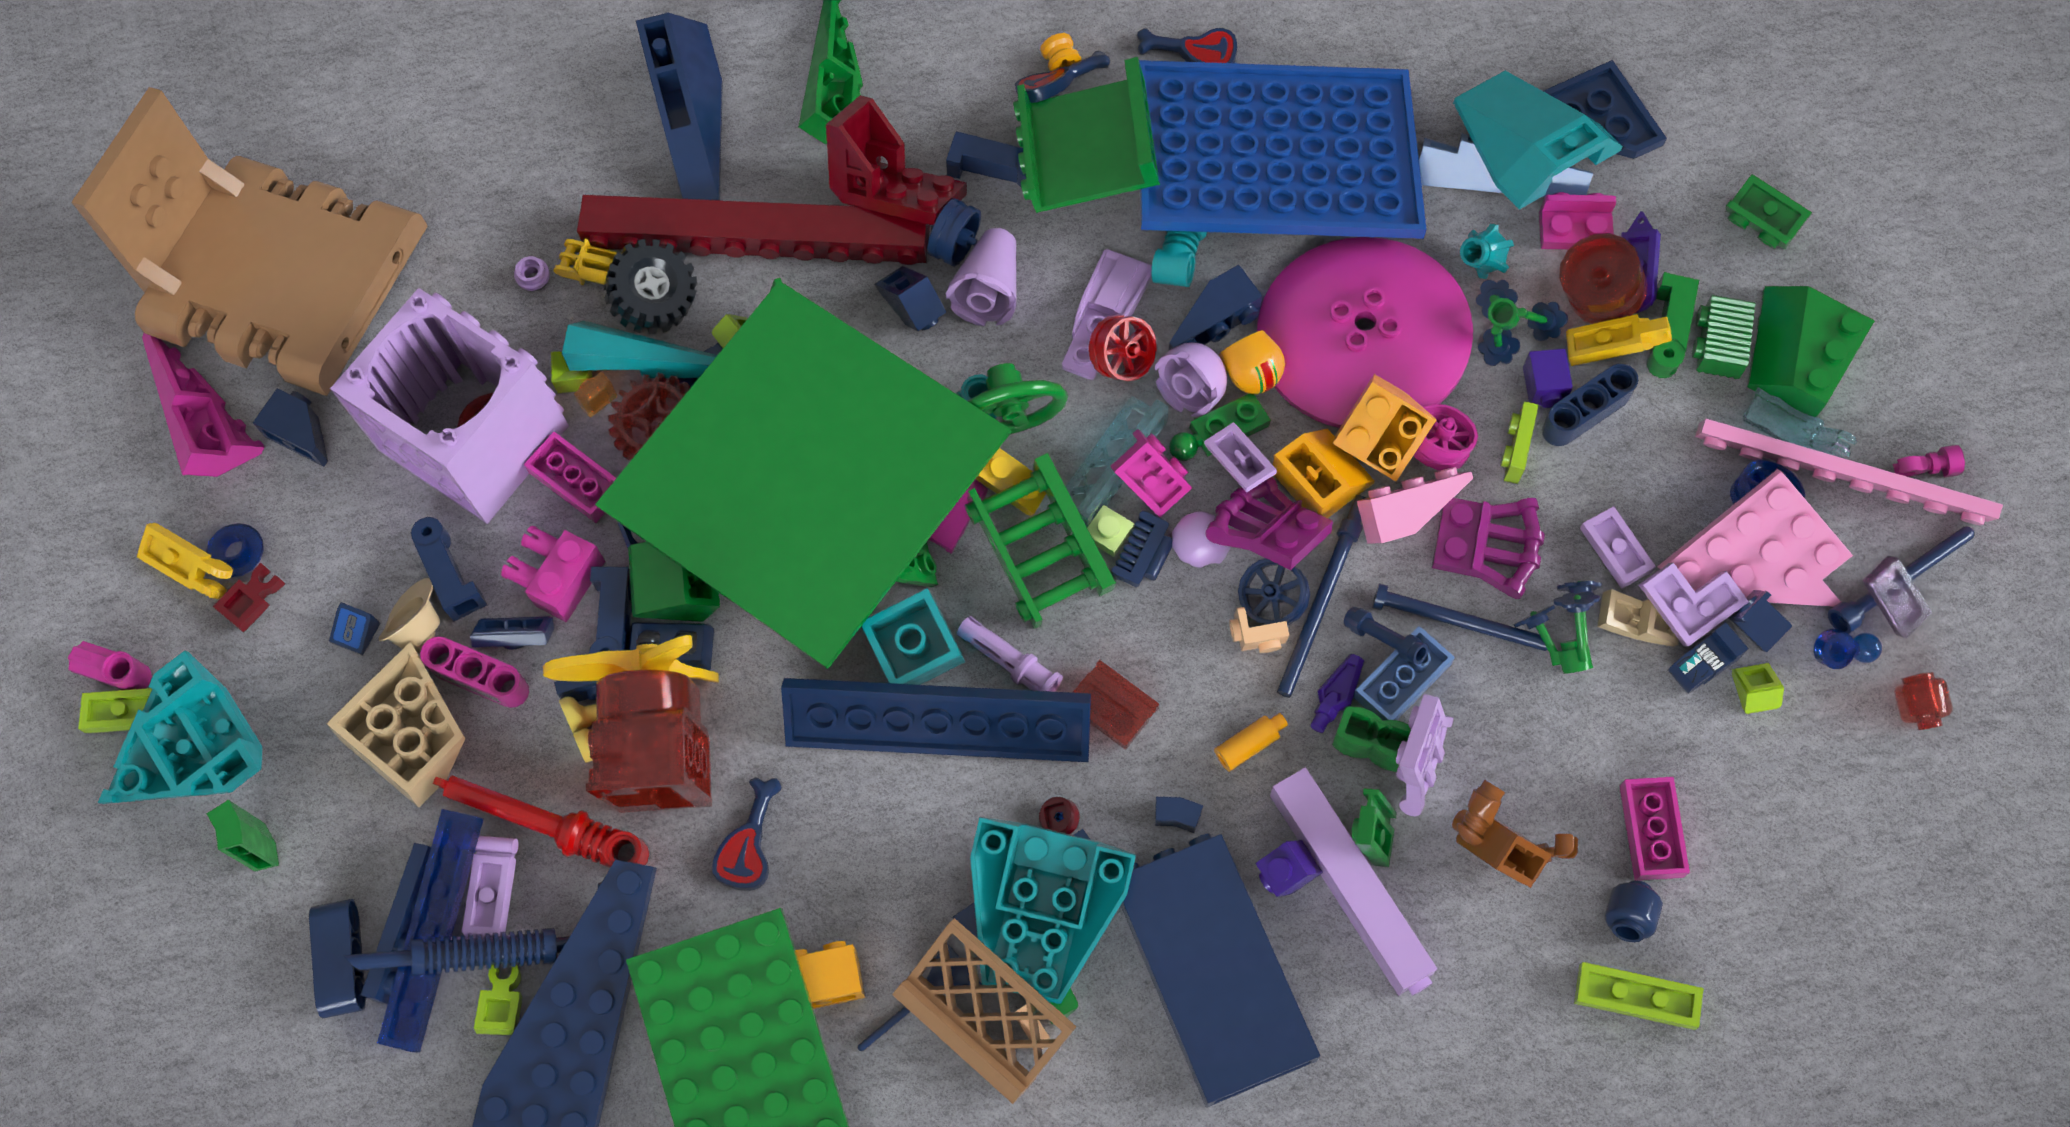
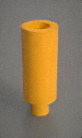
[1214,713,1288,772]

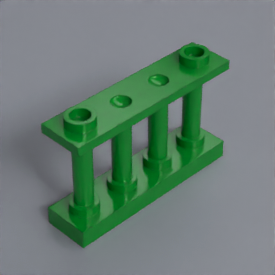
[964,453,1116,629]

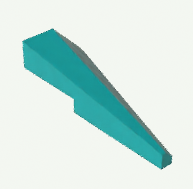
[562,321,717,379]

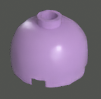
[1155,343,1228,417]

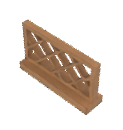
[892,918,1077,1104]

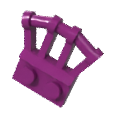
[1205,477,1333,570]
[1432,498,1545,599]

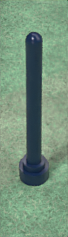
[1828,526,1975,635]

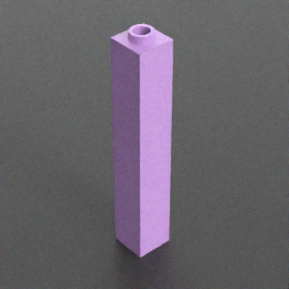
[1270,767,1437,996]

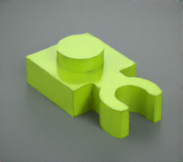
[474,965,523,1035]

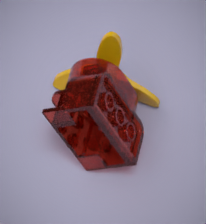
[543,635,719,813]

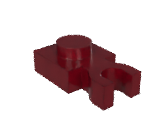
[213,563,285,633]

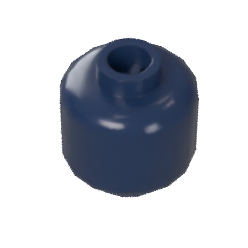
[1605,880,1663,943]

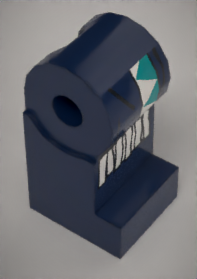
[1668,622,1749,694]

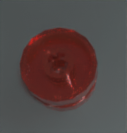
[1559,233,1648,324]

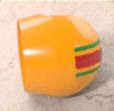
[1219,330,1285,394]

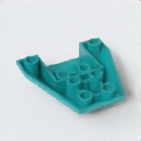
[1453,70,1623,210]
[970,817,1136,1004]

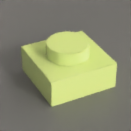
[1087,505,1134,557]

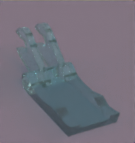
[1743,387,1857,459]

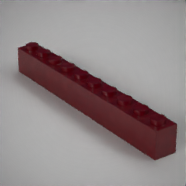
[577,195,930,265]

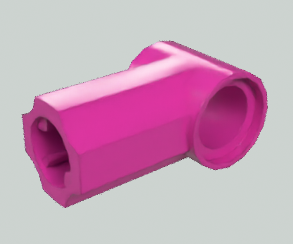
[68,641,152,690]

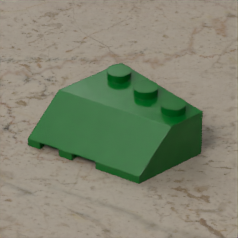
[1747,286,1875,422]

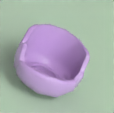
[1172,511,1230,568]

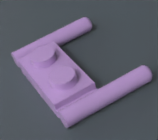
[419,832,518,942]

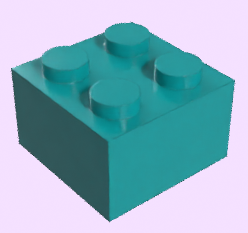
[862,588,966,685]

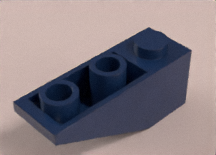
[1169,264,1263,350]

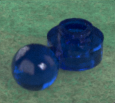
[1813,629,1882,669]

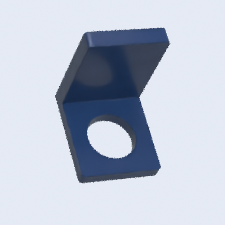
[1728,590,1792,652]

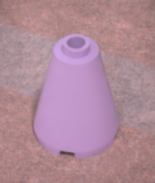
[946,228,1016,326]

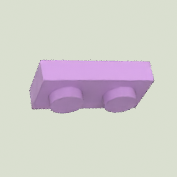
[1580,506,1656,589]

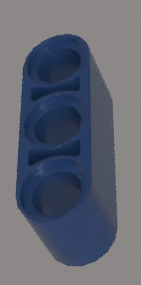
[1542,364,1639,446]
[309,899,366,1019]

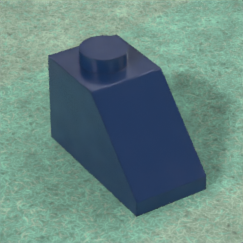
[874,266,946,331]
[253,388,328,467]

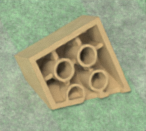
[326,642,465,807]

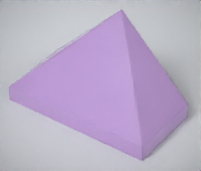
[1204,422,1277,493]

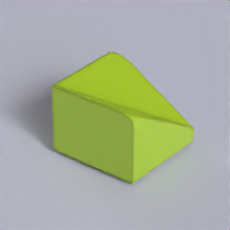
[551,351,593,394]

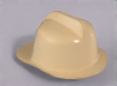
[379,578,440,654]

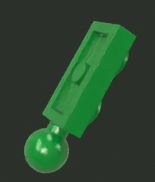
[1169,394,1271,461]

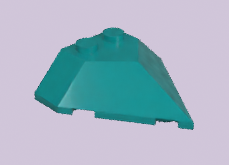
[98,650,263,804]

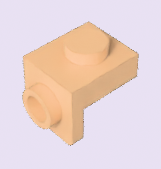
[1229,607,1290,653]

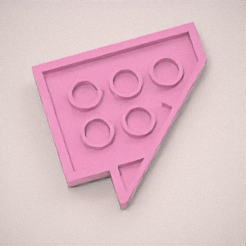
[1657,469,1853,607]

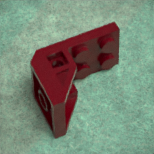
[826,95,967,226]

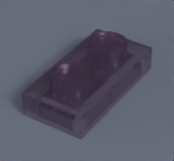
[1863,556,1932,638]

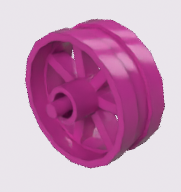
[1413,404,1478,470]

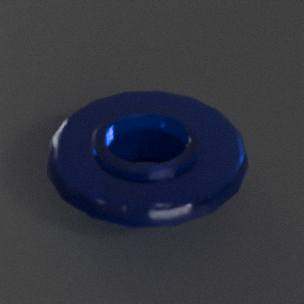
[206,523,264,578]

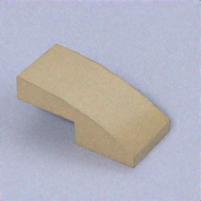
[1597,589,1679,647]

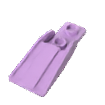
[1062,249,1152,380]

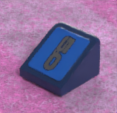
[329,602,380,656]

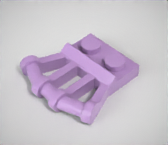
[1396,694,1454,817]

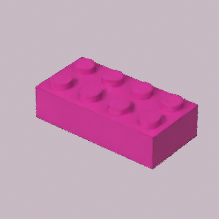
[524,432,616,523]
[1619,777,1690,881]

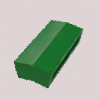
[206,800,279,872]

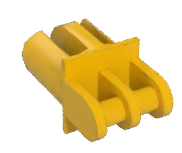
[553,239,617,286]

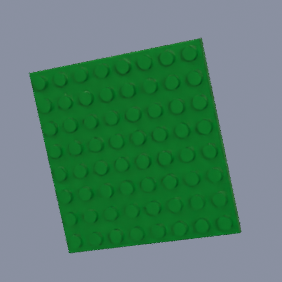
[595,281,1011,669]

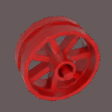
[1089,314,1157,381]

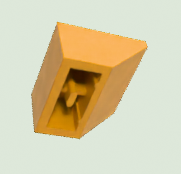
[1333,374,1436,481]
[1273,428,1375,518]

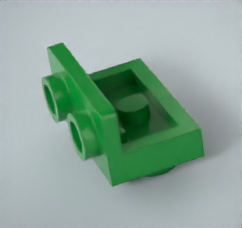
[1726,174,1812,249]

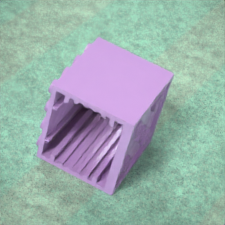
[330,288,569,524]

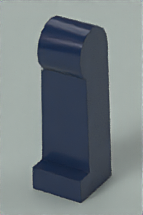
[946,131,1026,189]
[411,517,487,622]
[589,567,632,654]

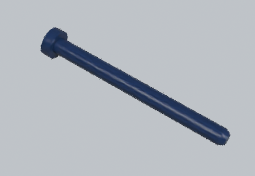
[1372,583,1553,651]

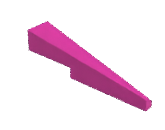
[142,333,264,477]

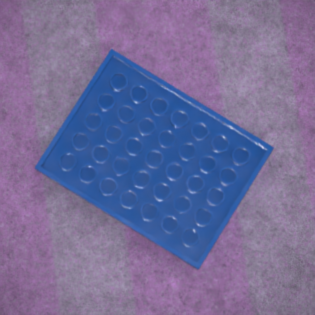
[1139,60,1427,239]

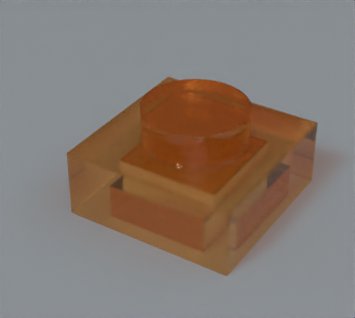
[573,371,618,418]

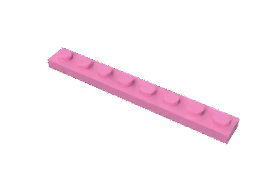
[1695,419,2003,525]

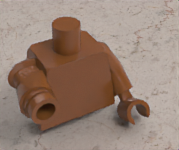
[1452,779,1578,888]

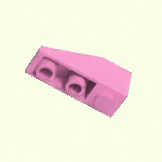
[1357,467,1473,544]

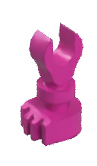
[1893,445,1965,478]

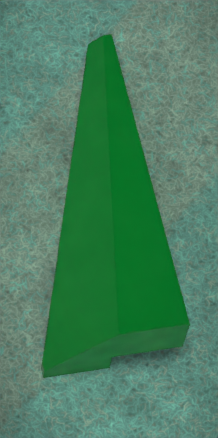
[798,0,863,144]

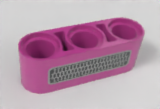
[420,636,529,708]

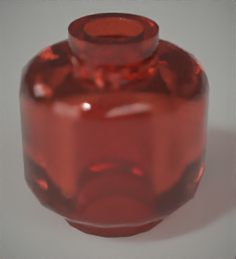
[1894,672,1953,730]

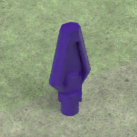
[1310,654,1364,733]

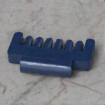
[1111,511,1172,587]

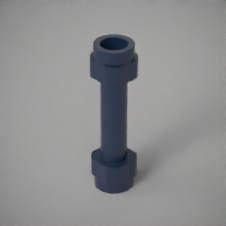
[1344,607,1429,665]

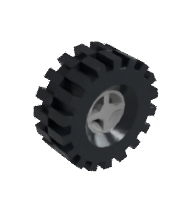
[604,239,697,335]

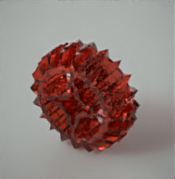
[607,372,691,461]

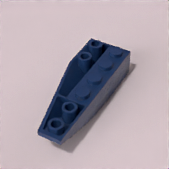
[636,12,723,200]

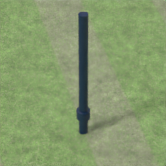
[1277,495,1366,698]

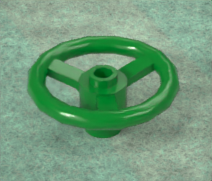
[968,363,1068,434]

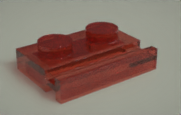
[1072,659,1160,750]

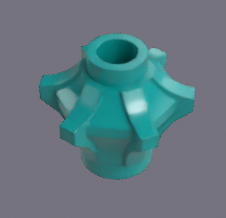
[1460,223,1514,279]

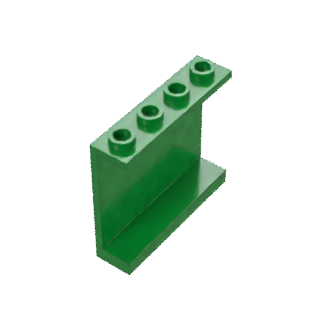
[1013,57,1160,213]

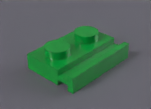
[1352,788,1397,867]

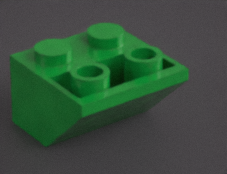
[628,542,720,622]

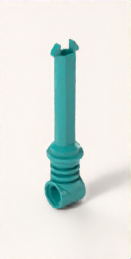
[1151,231,1207,287]

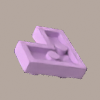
[1639,563,1749,647]

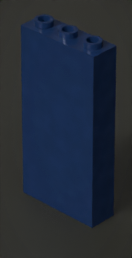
[1121,833,1320,1108]

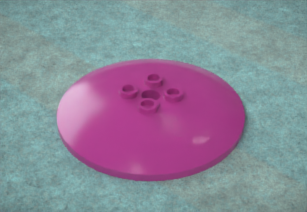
[1257,237,1473,428]

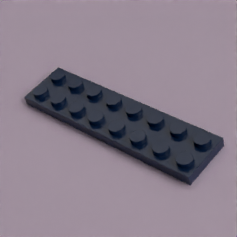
[781,678,1091,762]

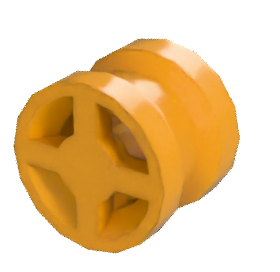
[1040,33,1081,71]

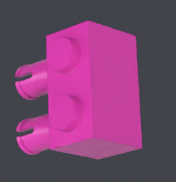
[501,525,606,623]

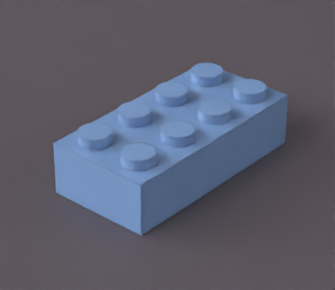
[1354,626,1455,721]

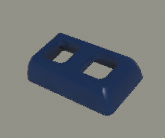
[628,622,714,671]

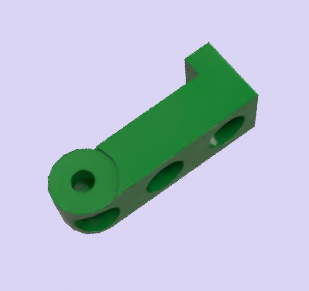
[1647,272,1700,378]

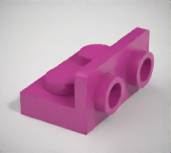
[1539,192,1616,250]
[1111,429,1192,517]

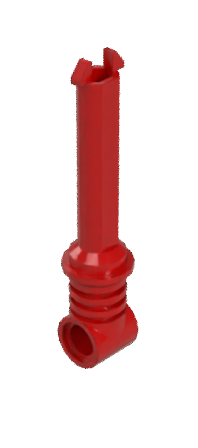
[432,775,649,868]

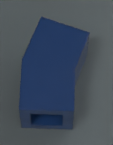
[1155,796,1203,833]

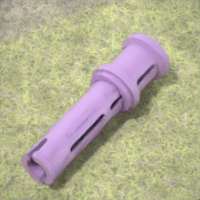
[957,616,1063,692]

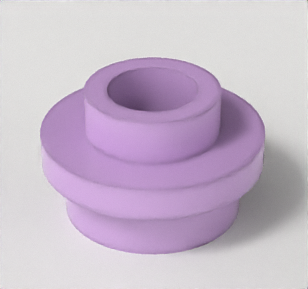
[514,256,550,291]

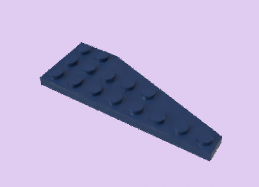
[472,860,657,1127]

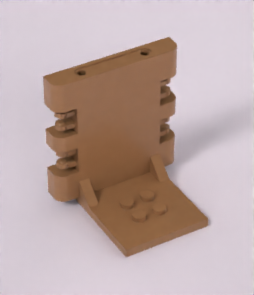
[71,87,428,396]

